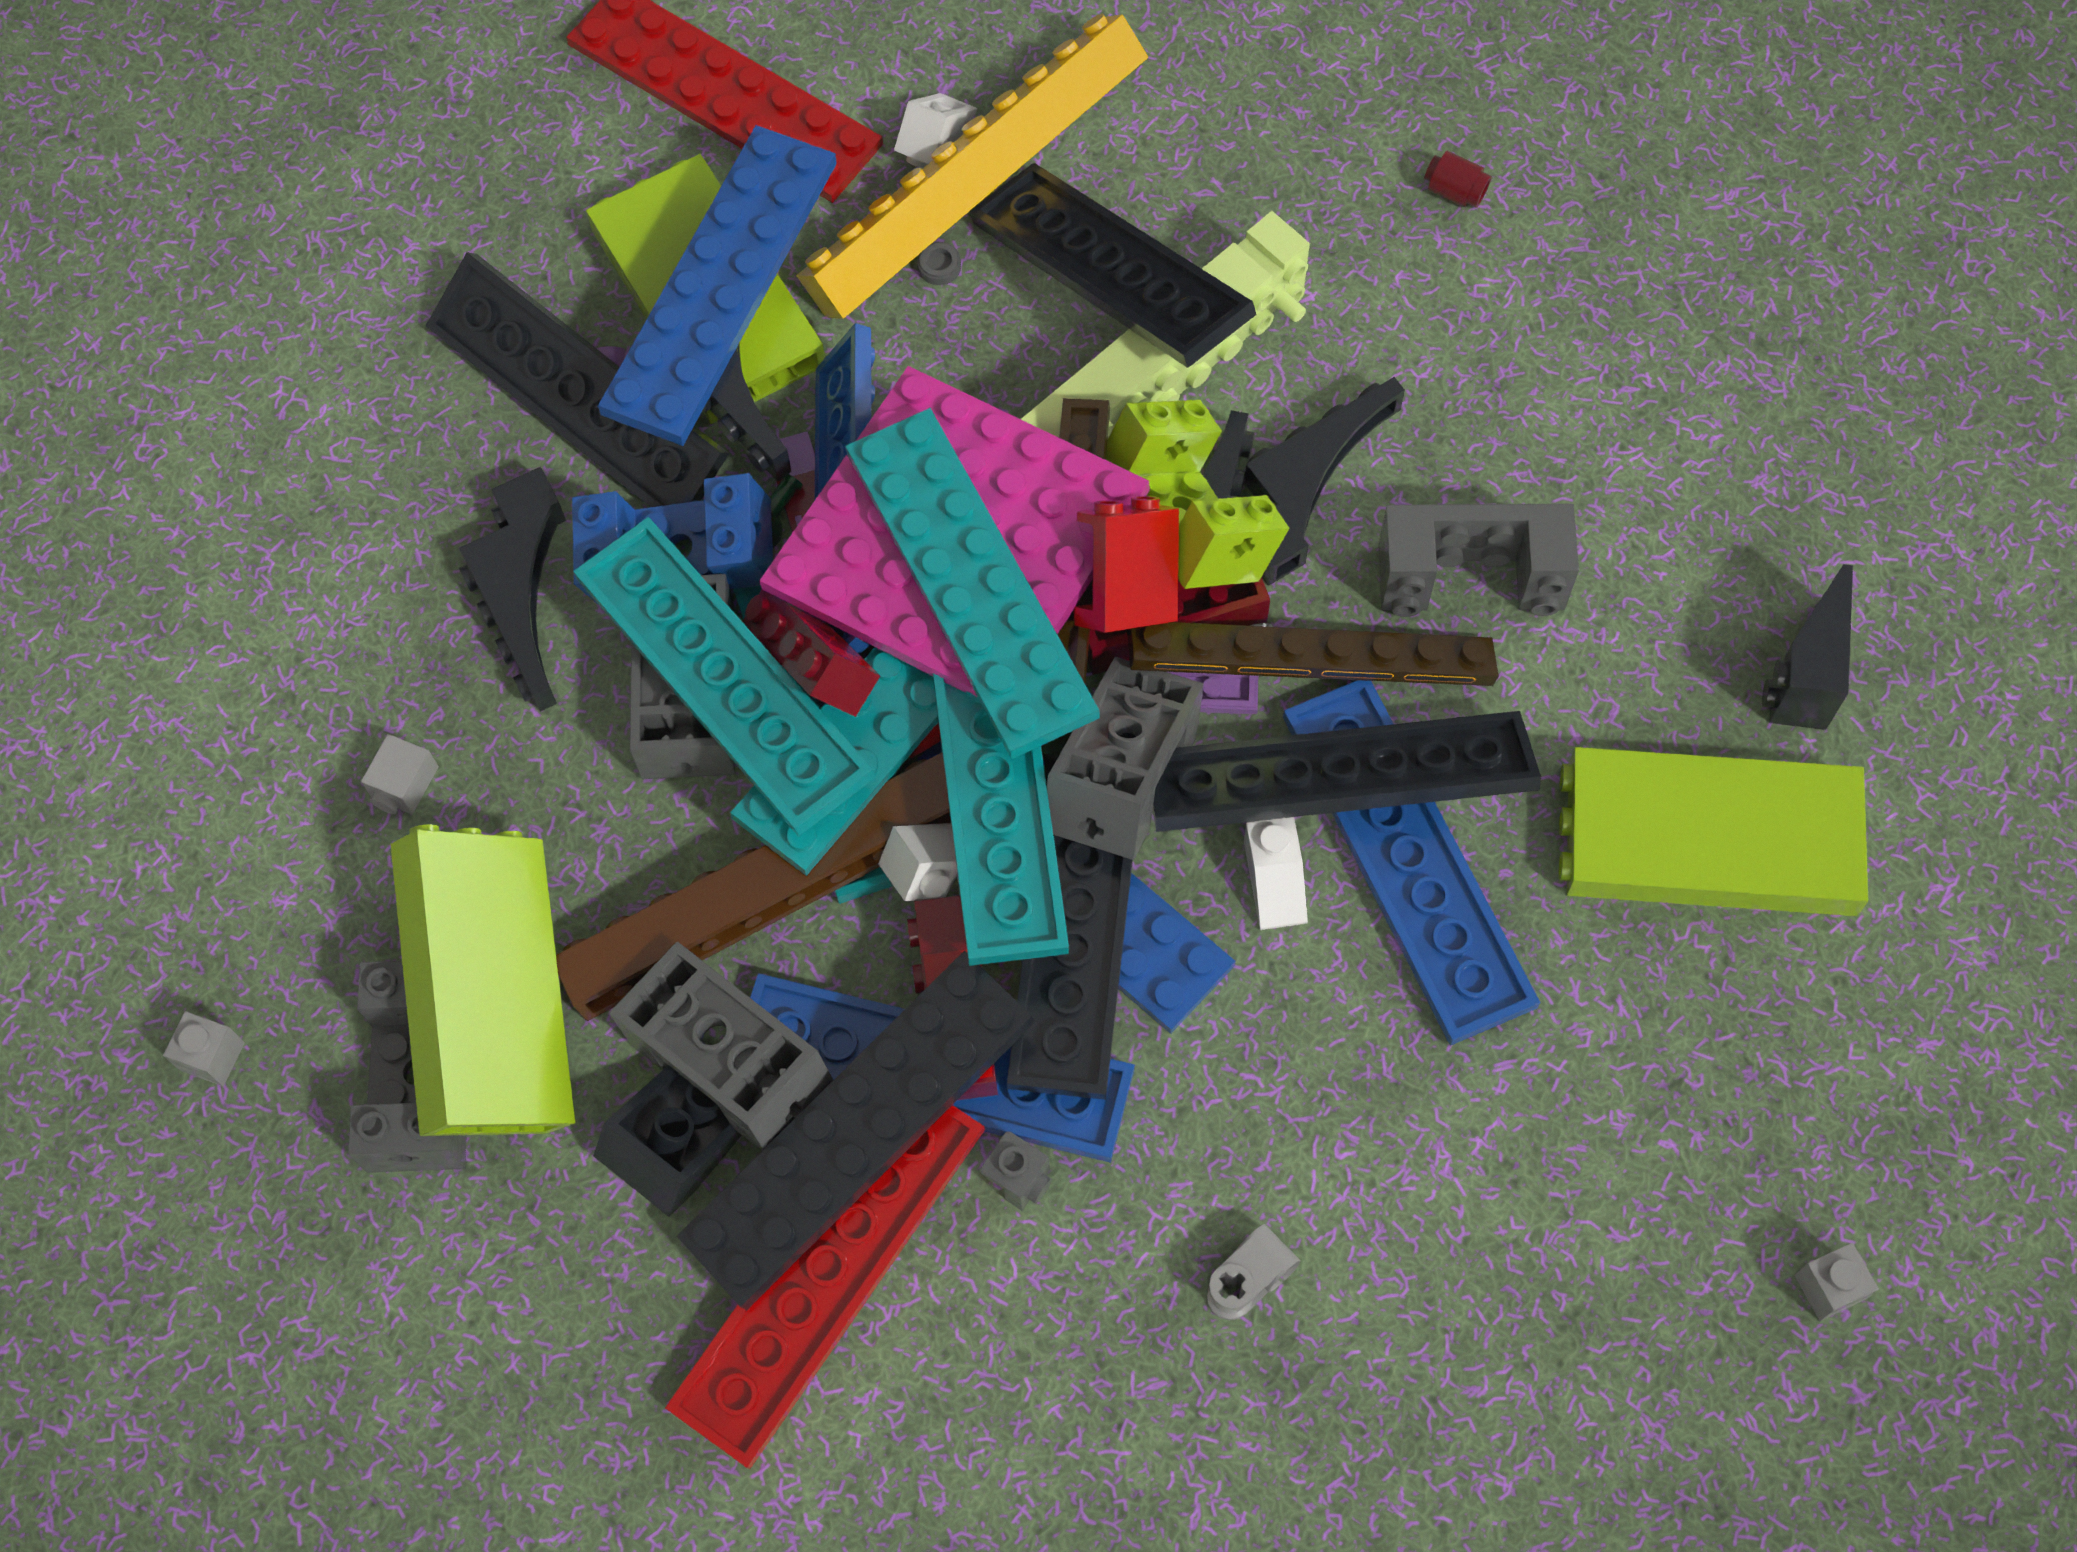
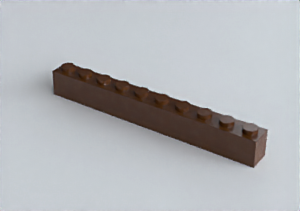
[556,753,951,1021]

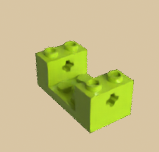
[1106,400,1290,589]

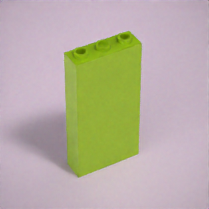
[586,153,825,424]
[1558,747,1868,916]
[390,824,575,1136]

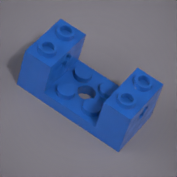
[572,473,773,604]

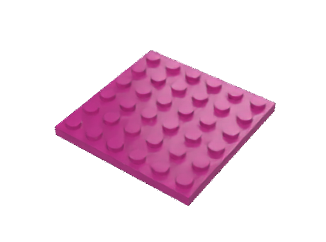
[760,366,1150,696]

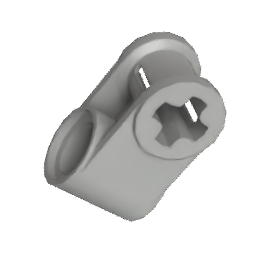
[1207,1224,1301,1321]

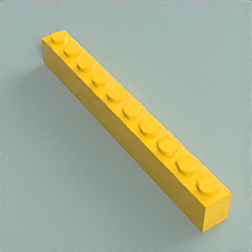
[796,13,1149,319]

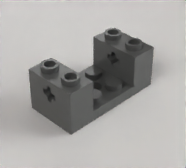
[1378,504,1579,617]
[630,574,735,779]
[1047,657,1204,860]
[609,941,833,1151]
[348,961,467,1173]

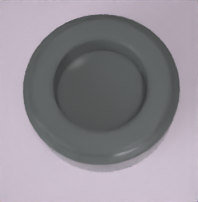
[917,242,961,285]

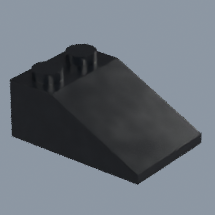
[1762,564,1853,730]
[593,1041,742,1217]

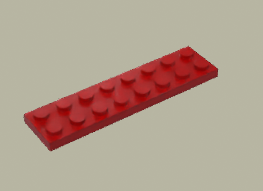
[566,0,883,203]
[665,1105,985,1469]

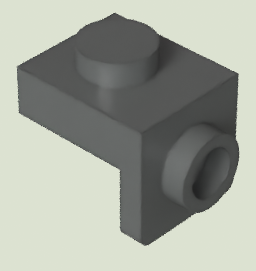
[981,1131,1052,1211]

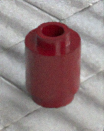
[1424,150,1492,208]

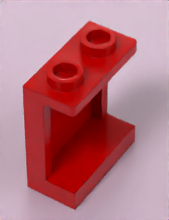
[1074,496,1179,633]

